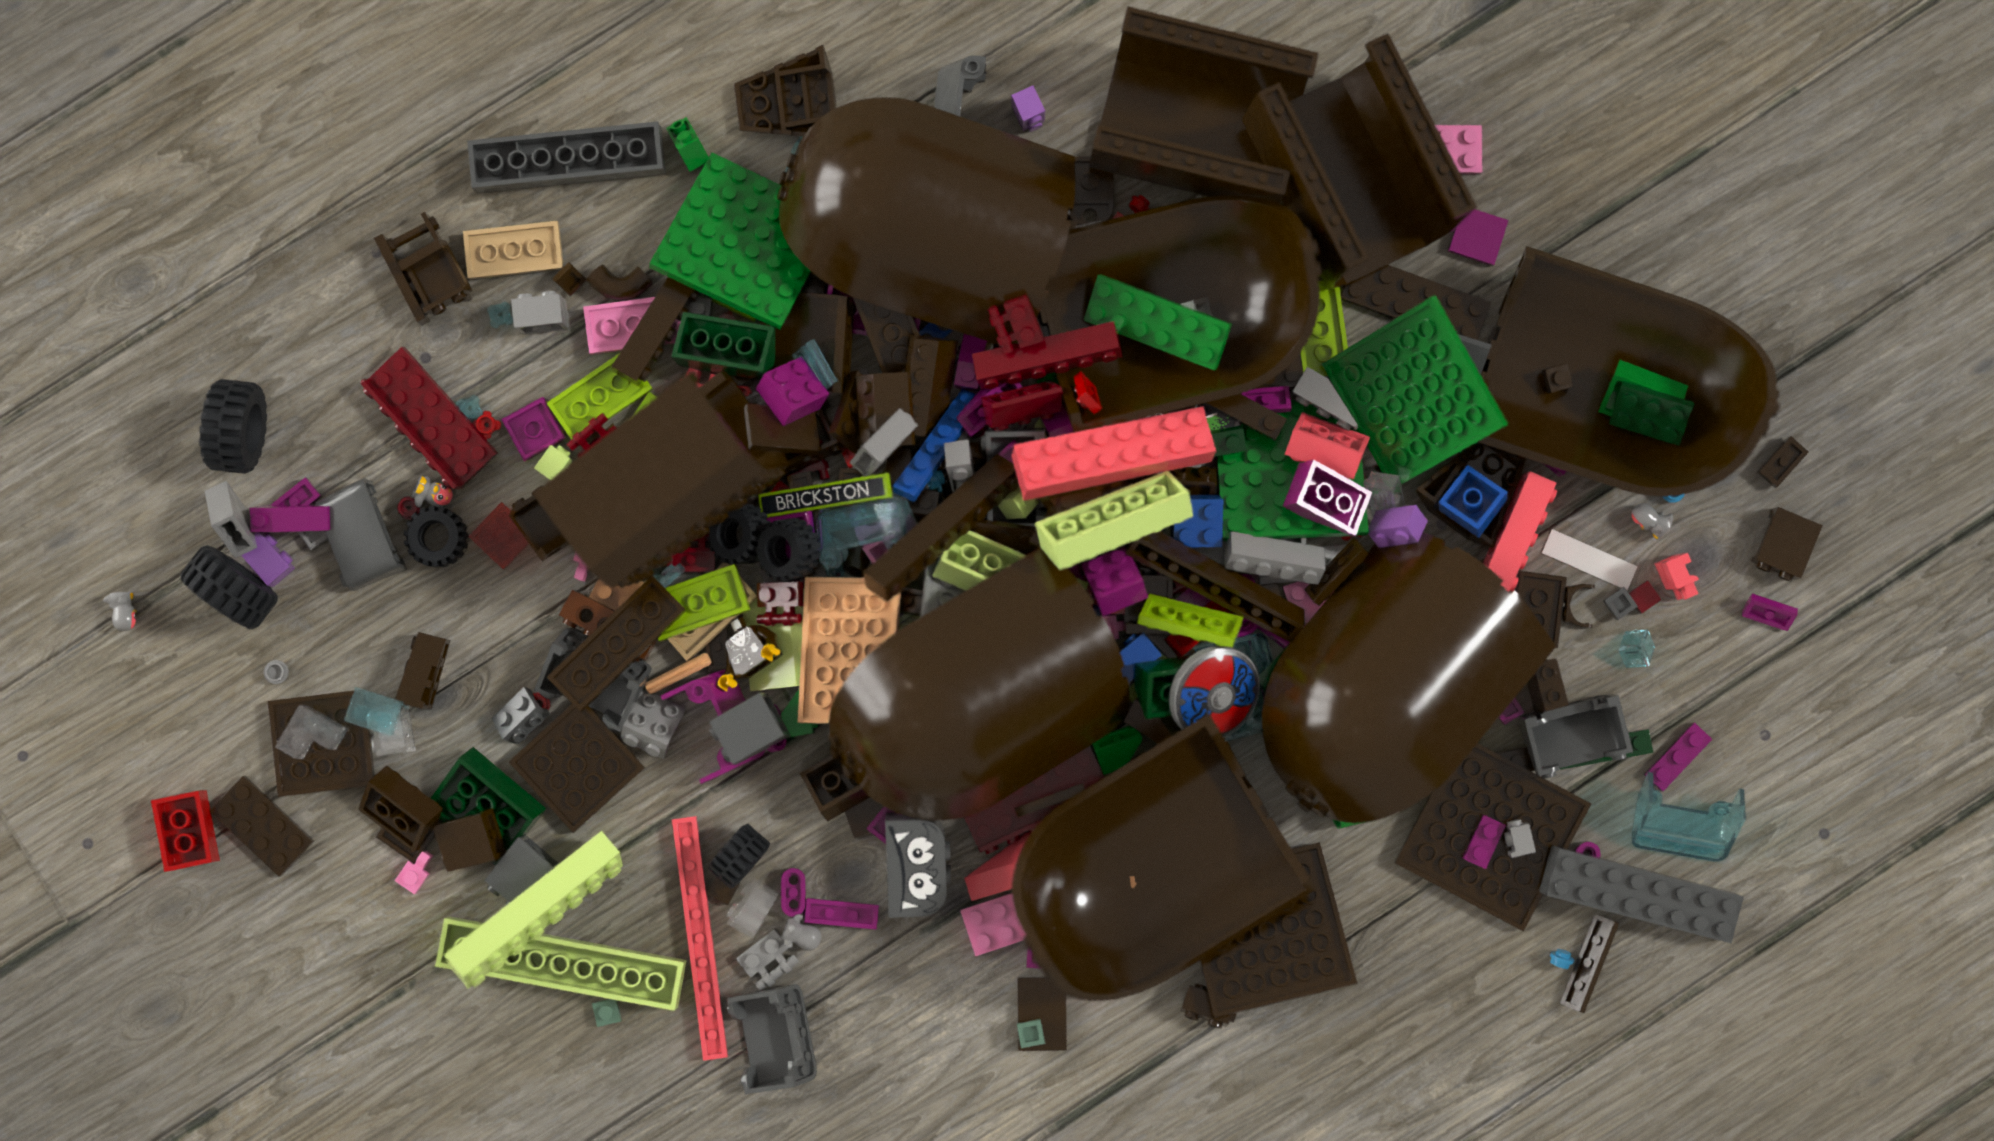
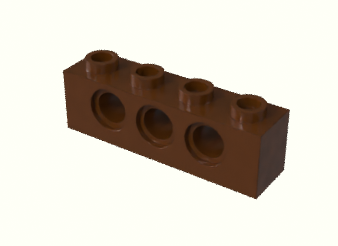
[559,590,658,662]

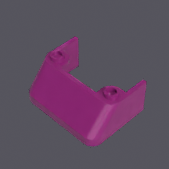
[661,670,766,784]

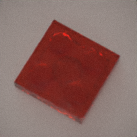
[468,502,529,570]

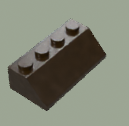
[905,334,958,436]

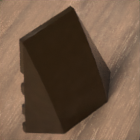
[734,45,837,137]
[1415,442,1526,548]

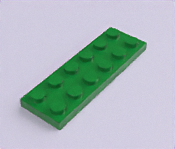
[1084,274,1232,370]

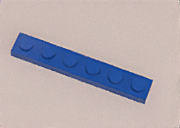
[893,389,976,502]

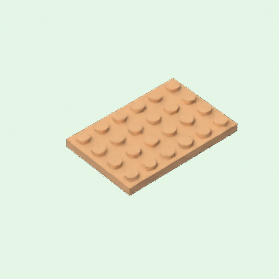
[798,577,901,724]

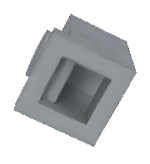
[1504,819,1536,858]

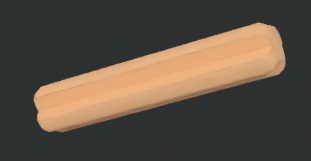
[645,653,712,694]

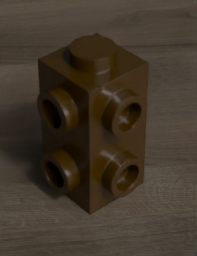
[1180,984,1237,1029]

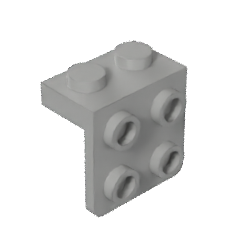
[620,690,685,759]

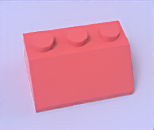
[1285,412,1370,479]

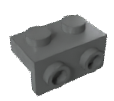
[491,687,550,744]

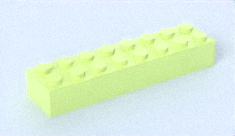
[444,831,623,989]

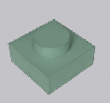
[592,999,622,1027]
[1017,1019,1045,1048]

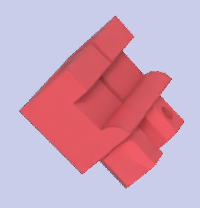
[1654,553,1699,600]

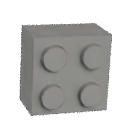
[511,291,569,335]

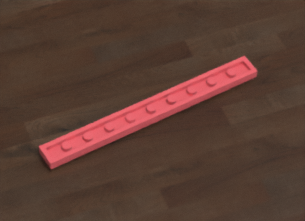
[672,816,728,1061]

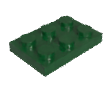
[1609,381,1694,446]

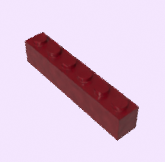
[972,321,1122,389]

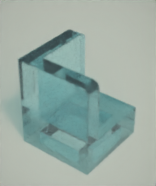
[1619,629,1655,668]

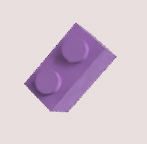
[1011,86,1045,132]
[1368,505,1427,548]
[241,532,295,587]

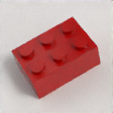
[151,790,220,872]

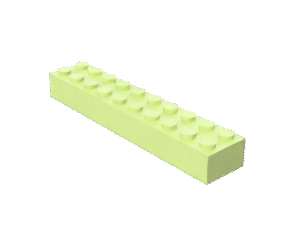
[435,917,687,1011]

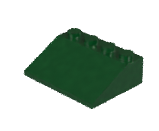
[430,747,546,866]

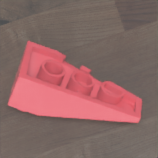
[964,832,1030,901]

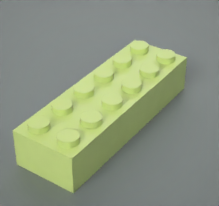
[1035,471,1193,570]
[932,530,1088,591]

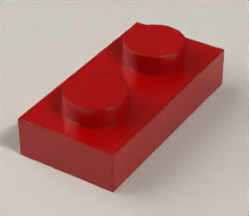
[1074,371,1102,414]

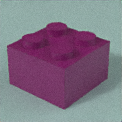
[756,356,829,426]
[1081,546,1148,616]

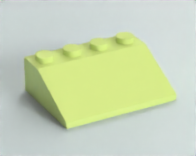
[743,588,804,692]

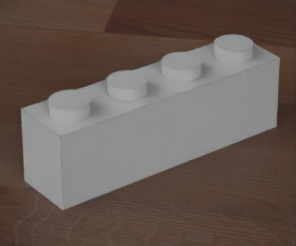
[1224,531,1325,585]

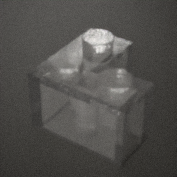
[275,705,348,759]
[726,879,780,938]

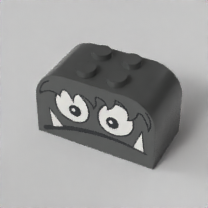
[885,812,951,918]

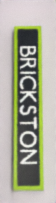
[758,473,892,518]

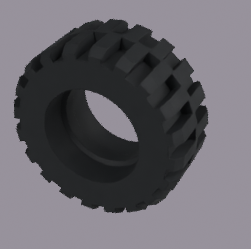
[199,379,267,474]
[181,545,278,630]

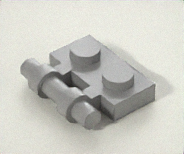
[736,929,799,991]

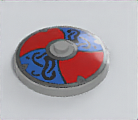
[1169,646,1260,737]

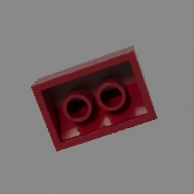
[981,380,1062,431]

